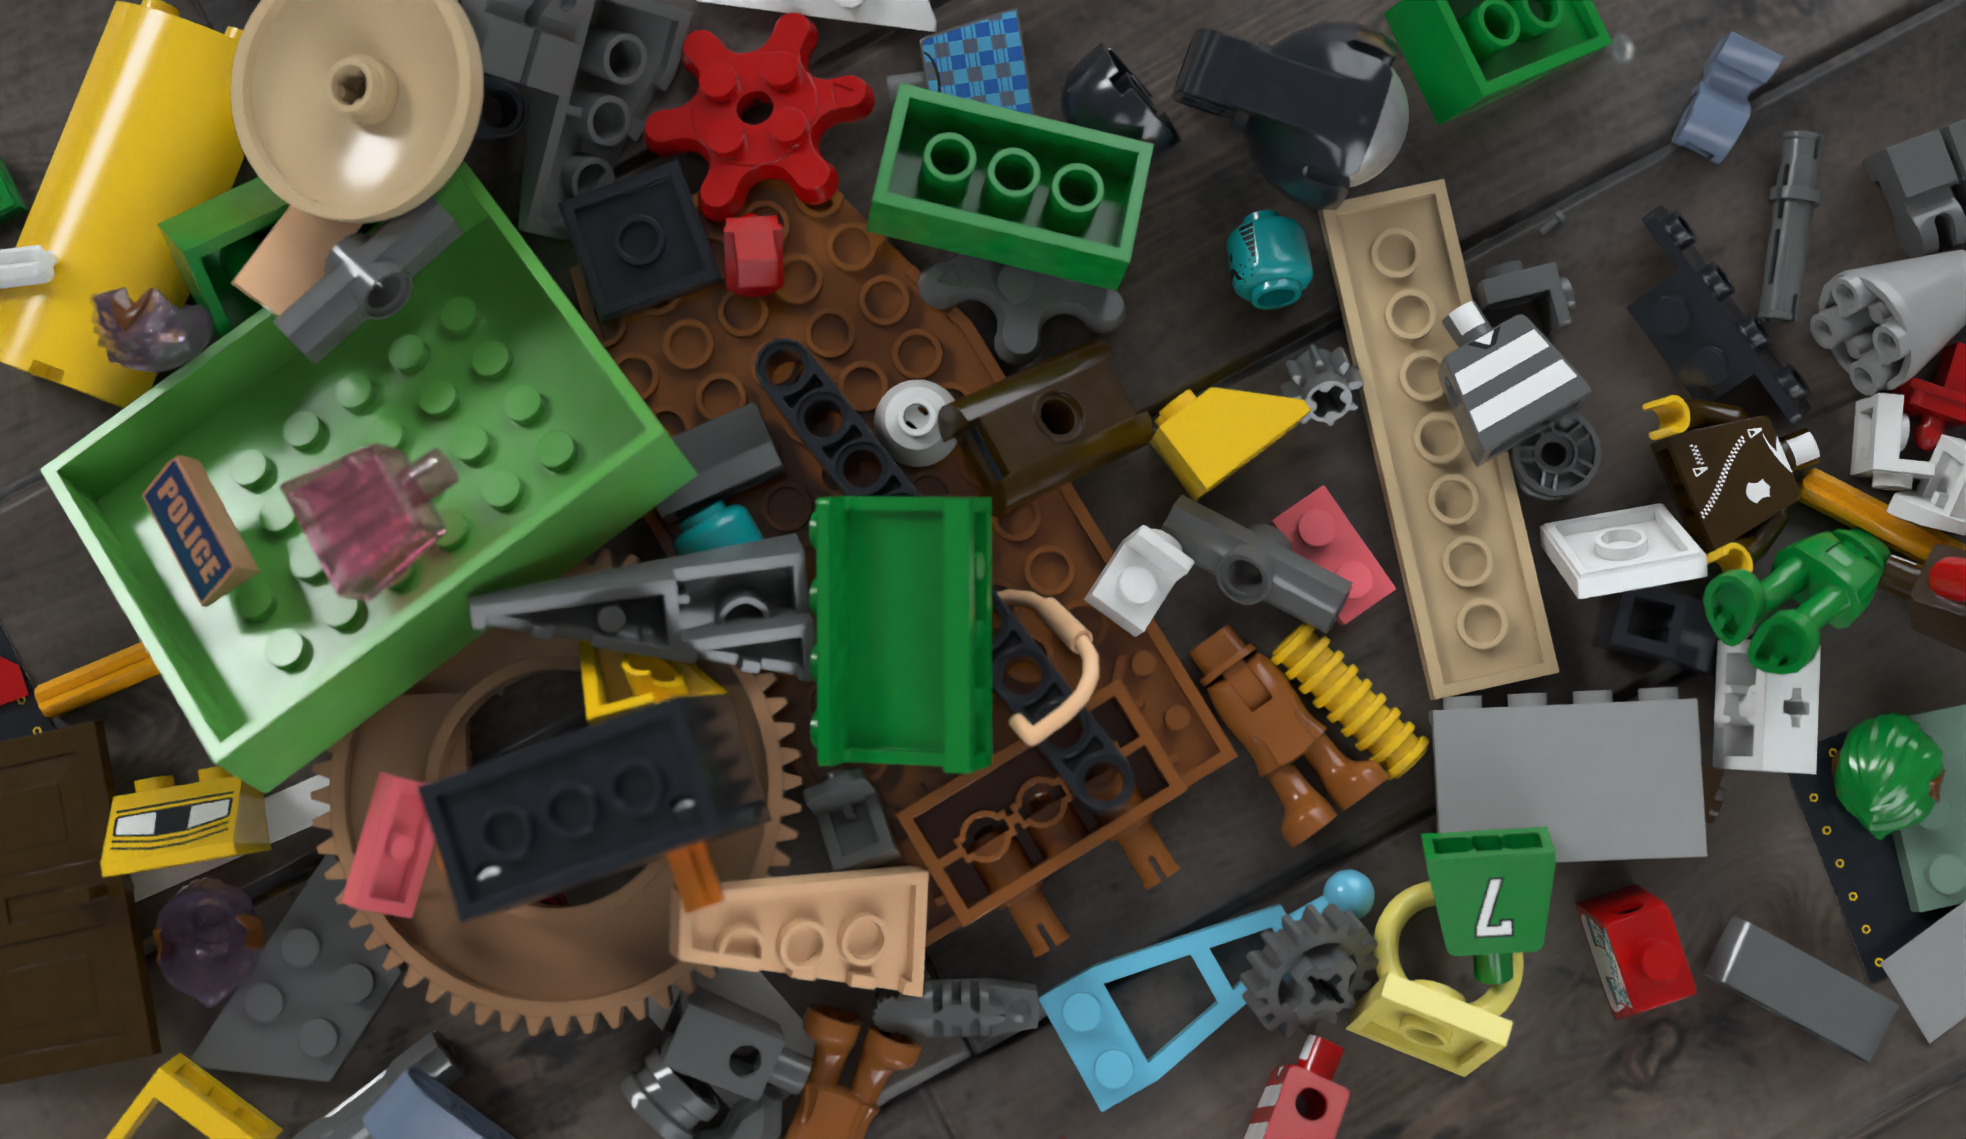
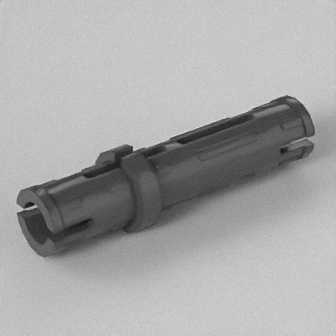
[1757,130,1825,325]

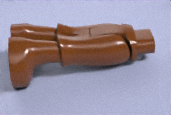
[1189,624,1389,849]
[783,1003,923,1139]

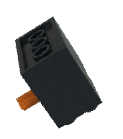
[418,694,772,923]

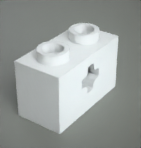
[1712,640,1821,774]

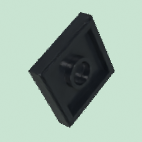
[558,159,723,325]

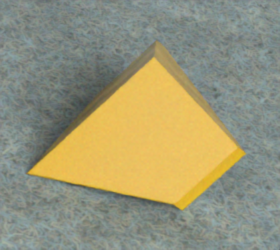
[579,640,732,726]

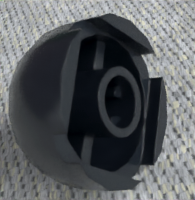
[1061,42,1182,165]

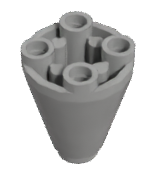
[1810,250,1966,396]

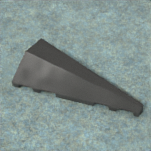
[468,533,816,682]

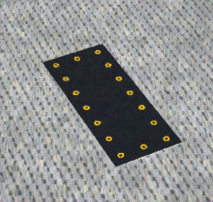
[1787,729,1950,983]

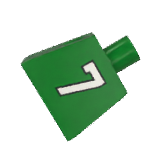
[1421,826,1556,984]

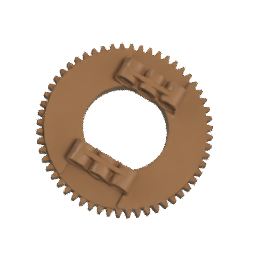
[311,548,804,1036]

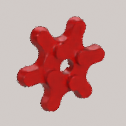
[643,12,875,222]

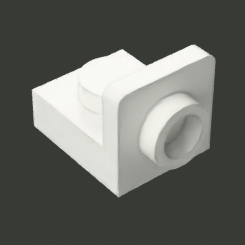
[1850,393,1935,491]
[1084,525,1194,637]

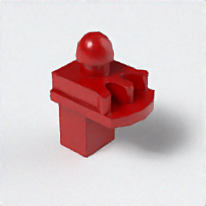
[723,213,784,297]
[1887,342,1966,451]

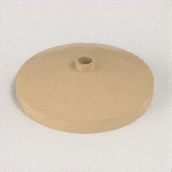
[231,0,483,223]

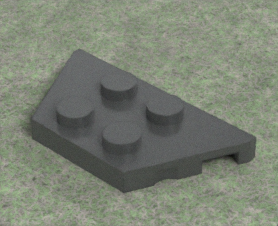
[190,854,407,1082]

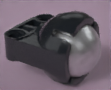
[1171,22,1409,210]

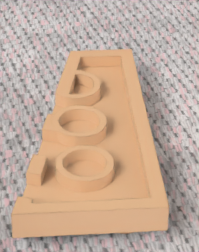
[669,864,929,997]

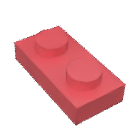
[1269,485,1396,626]
[341,771,435,919]

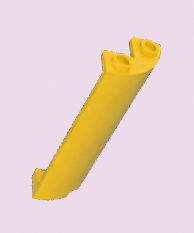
[0,0,245,408]

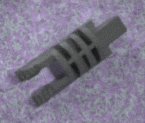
[872,978,1039,1037]

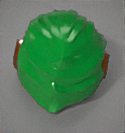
[1831,712,1946,840]

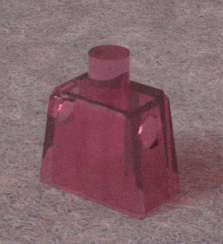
[279,443,459,602]

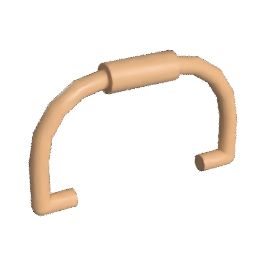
[996,589,1099,746]

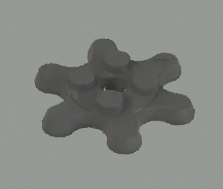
[918,253,1127,366]

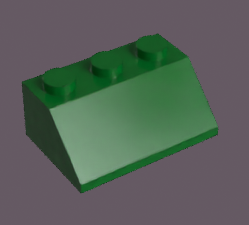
[157,177,382,340]

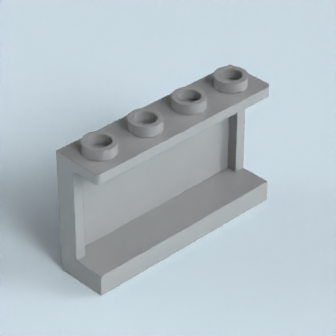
[1429,687,1707,862]

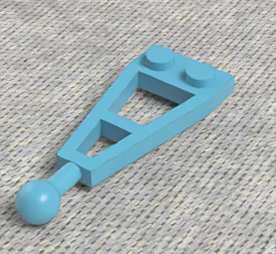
[1038,869,1375,1112]

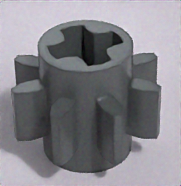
[1280,344,1364,426]

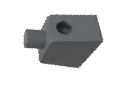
[658,986,813,1101]

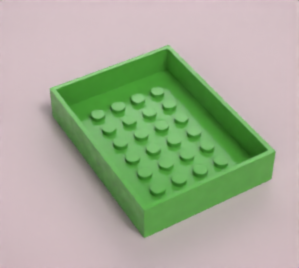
[40,162,699,794]

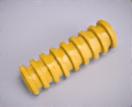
[1270,622,1429,780]

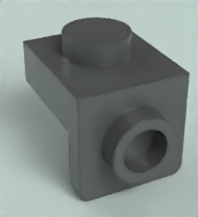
[1470,260,1575,336]
[802,767,902,872]

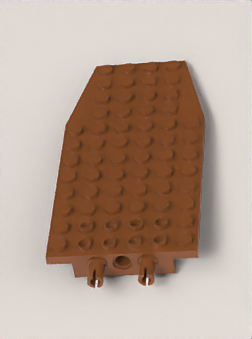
[569,179,1238,958]

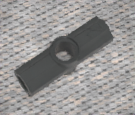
[273,196,464,365]
[1161,495,1353,634]

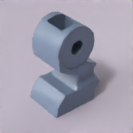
[1672,31,1784,164]

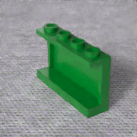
[809,496,992,774]

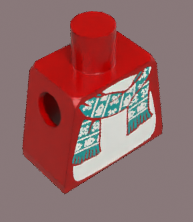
[1575,884,1696,1021]

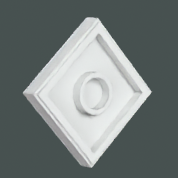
[1540,503,1707,599]

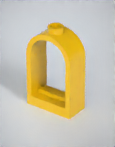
[106,1052,284,1139]

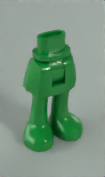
[1703,527,1891,675]

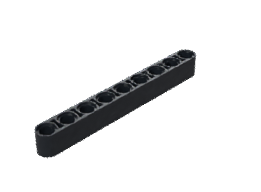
[755,338,1134,816]

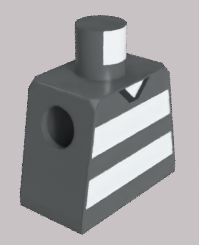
[1438,301,1592,467]

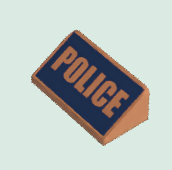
[142,455,260,607]

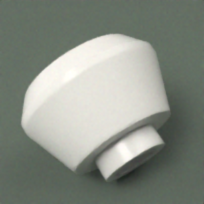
[874,380,957,467]

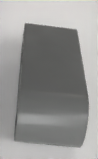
[1702,916,1900,1064]

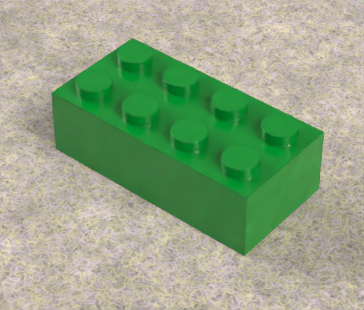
[866,83,1154,291]

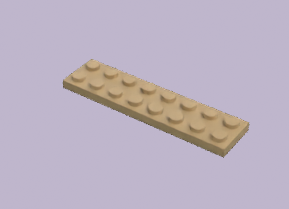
[1318,179,1559,700]

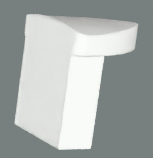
[1886,434,1966,536]

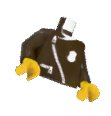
[1643,395,1820,573]

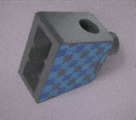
[886,8,1034,115]

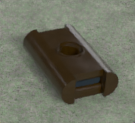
[938,338,1153,517]

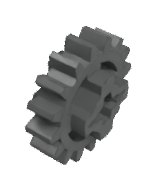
[1240,903,1379,1037]

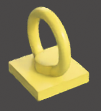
[1345,881,1524,1077]

